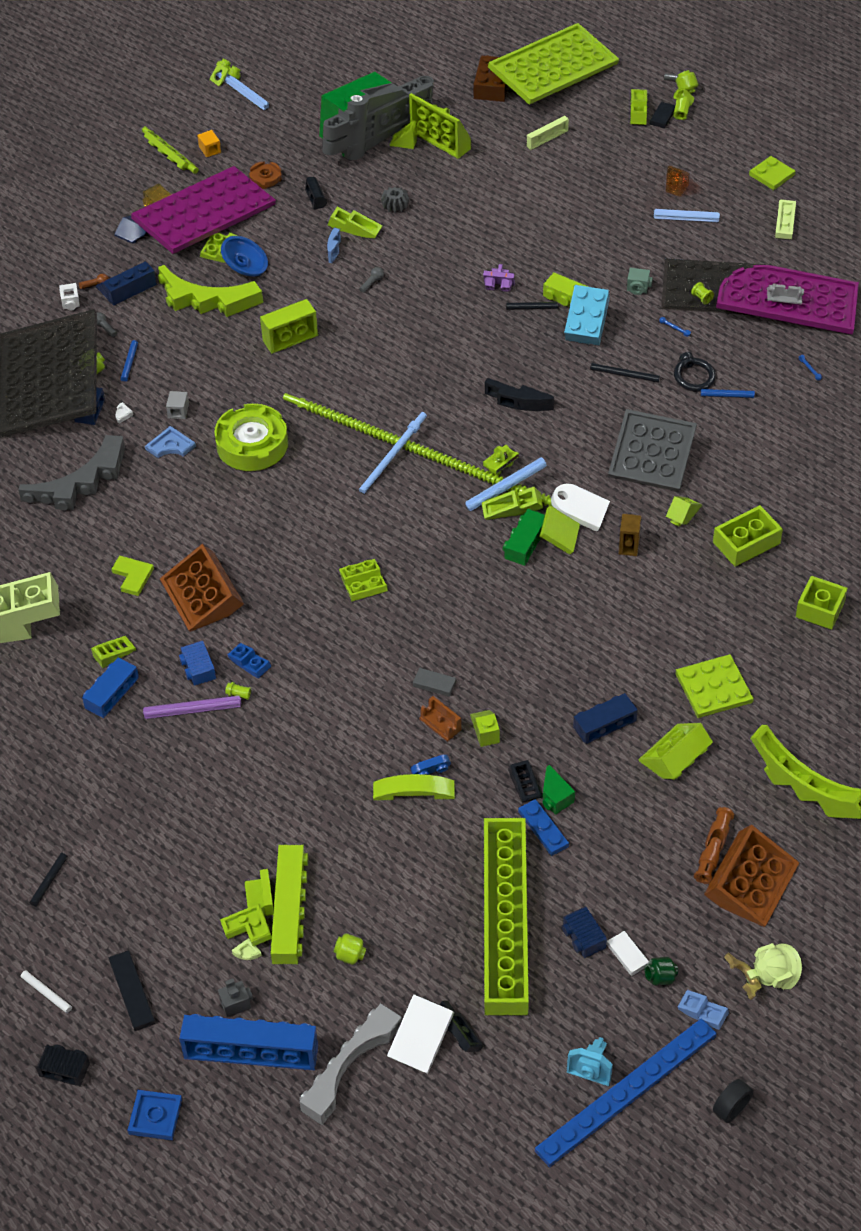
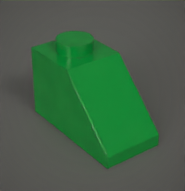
[542,765,575,815]

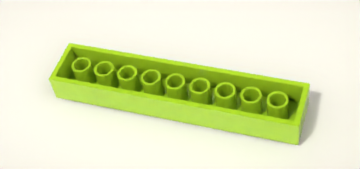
[484,818,529,1015]

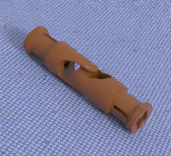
[694,807,735,884]

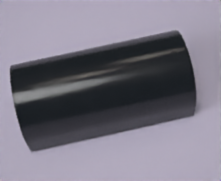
[305,177,327,210]

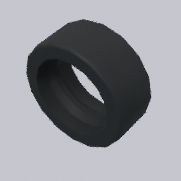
[713,1079,754,1123]

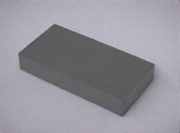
[413,668,456,697]

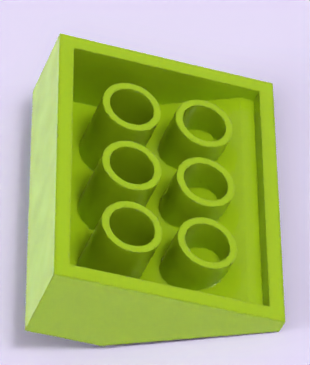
[409,93,471,159]

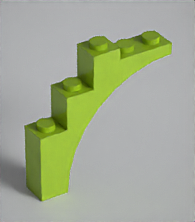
[157,265,263,317]
[750,725,861,819]

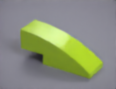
[630,89,647,125]
[328,206,382,238]
[482,487,543,520]

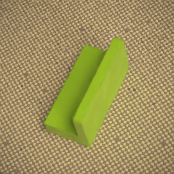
[245,869,274,916]

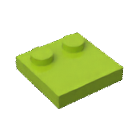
[749,156,796,190]

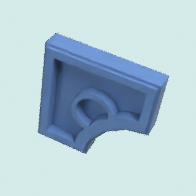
[145,426,196,458]

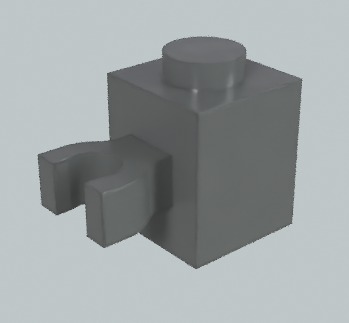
[218,978,253,1017]

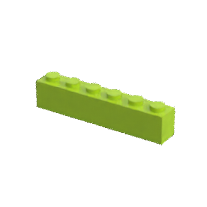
[271,845,308,964]

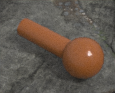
[79,274,109,289]

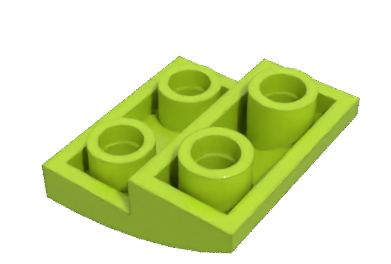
[200,232,237,263]
[339,559,388,601]

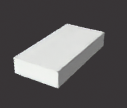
[607,931,648,976]

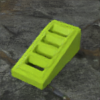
[91,636,136,668]

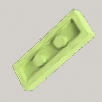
[527,116,569,150]
[775,200,796,239]

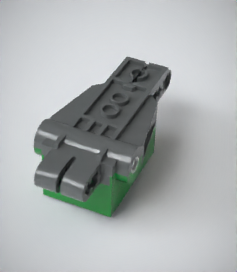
[319,72,434,160]

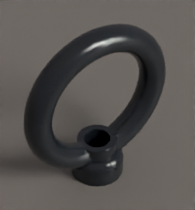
[674,352,716,391]

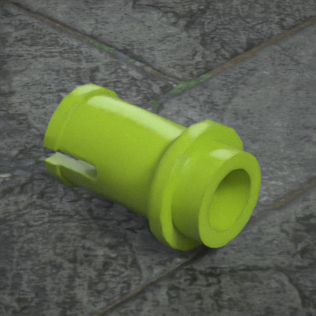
[225,682,251,700]

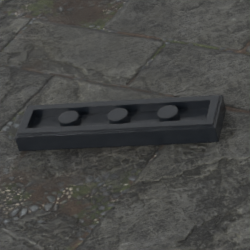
[108,950,155,1031]

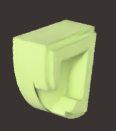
[232,938,262,960]

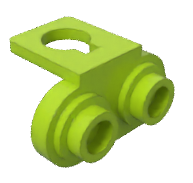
[210,58,241,86]

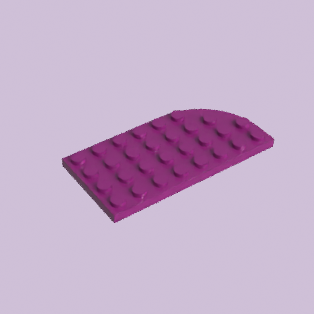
[716,265,859,334]

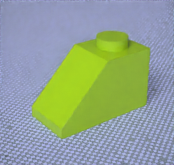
[666,496,702,526]
[470,710,500,747]

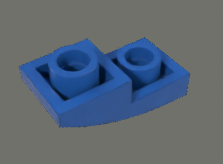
[227,643,271,678]

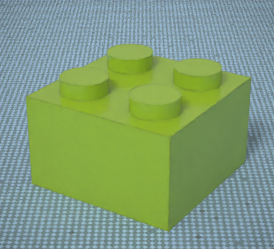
[796,576,848,630]

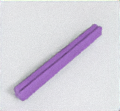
[143,696,241,719]

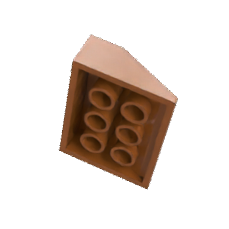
[160,544,244,632]
[704,824,799,927]

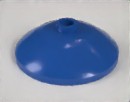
[221,236,268,276]

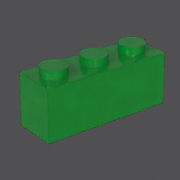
[503,509,545,566]

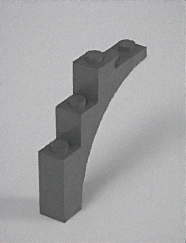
[18,435,125,510]

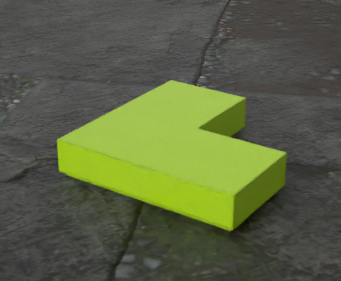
[112,555,154,596]
[220,904,272,946]

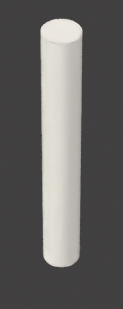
[21,970,72,1013]

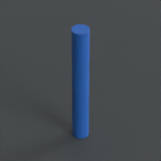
[121,340,138,382]
[701,389,755,398]

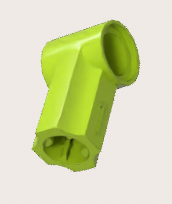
[673,87,694,120]

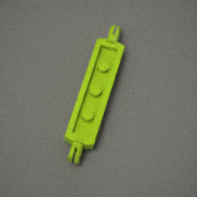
[142,126,199,174]

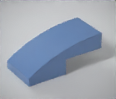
[327,227,341,263]
[678,990,729,1030]

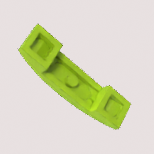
[373,774,455,800]

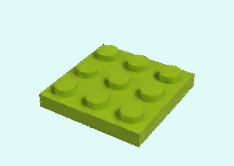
[675,654,753,718]

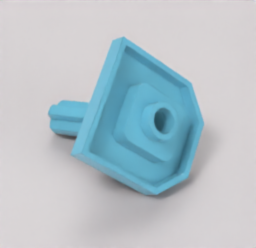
[567,1037,613,1086]

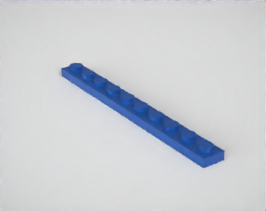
[535,1018,716,1168]

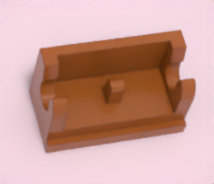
[419,696,461,742]

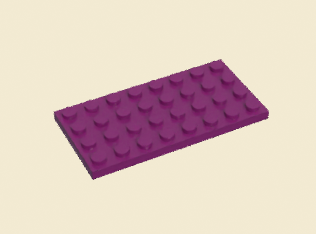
[131,166,276,254]

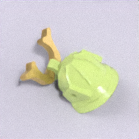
[724,943,802,1000]

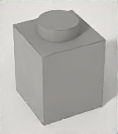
[166,391,189,419]

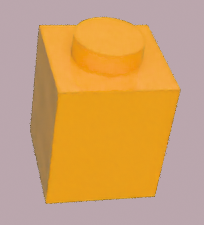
[197,130,221,157]

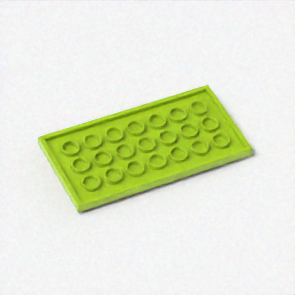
[488,23,619,105]

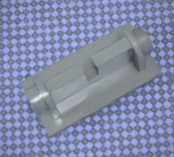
[767,283,804,304]

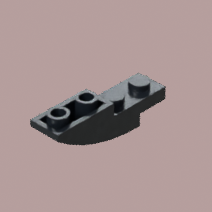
[485,378,554,411]

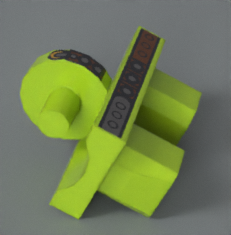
[483,445,519,476]

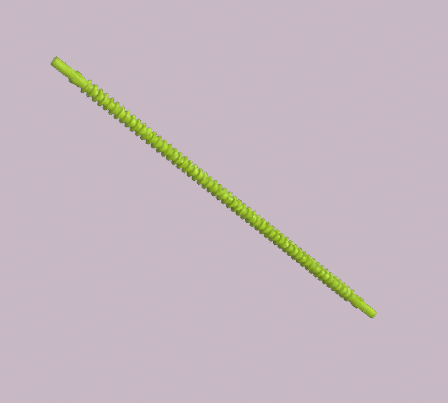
[283,393,552,506]

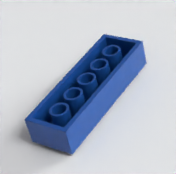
[179,1014,318,1071]

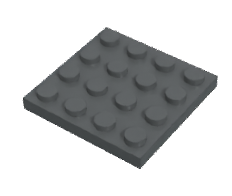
[608,409,697,492]

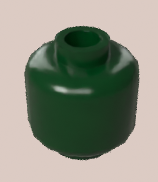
[644,957,678,986]

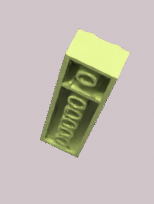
[0,572,60,643]

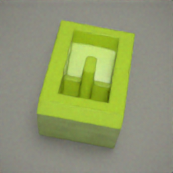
[390,120,417,149]

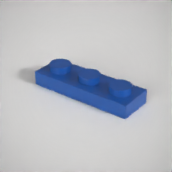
[518,799,569,856]

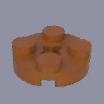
[249,161,281,189]

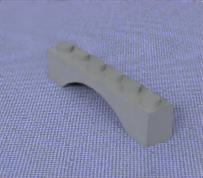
[300,1003,402,1125]

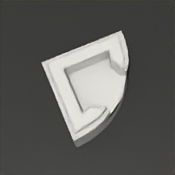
[115,402,133,424]

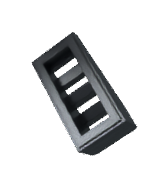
[508,760,542,803]

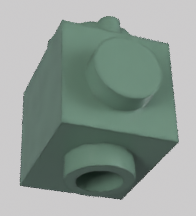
[627,268,653,295]

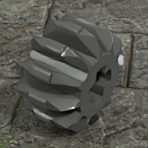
[381,186,409,213]

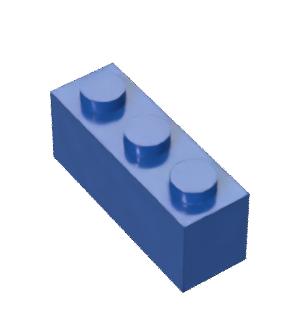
[82,657,139,718]

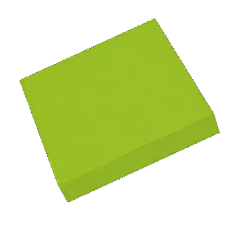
[540,506,580,554]

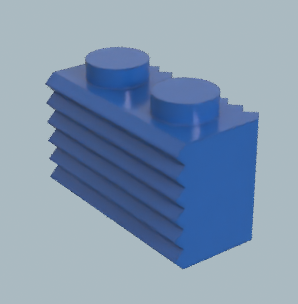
[179,641,216,686]

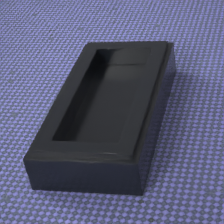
[650,102,675,129]

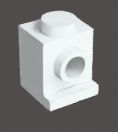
[59,283,80,310]

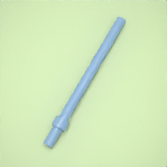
[359,412,427,494]

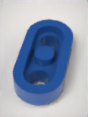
[410,755,451,775]

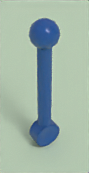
[659,317,691,337]
[799,355,822,381]

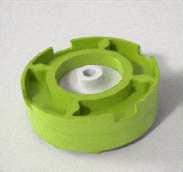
[214,404,288,471]

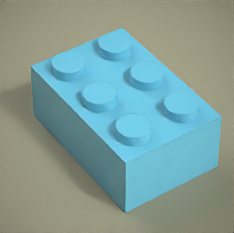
[564,285,610,345]

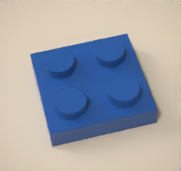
[127,1090,182,1140]

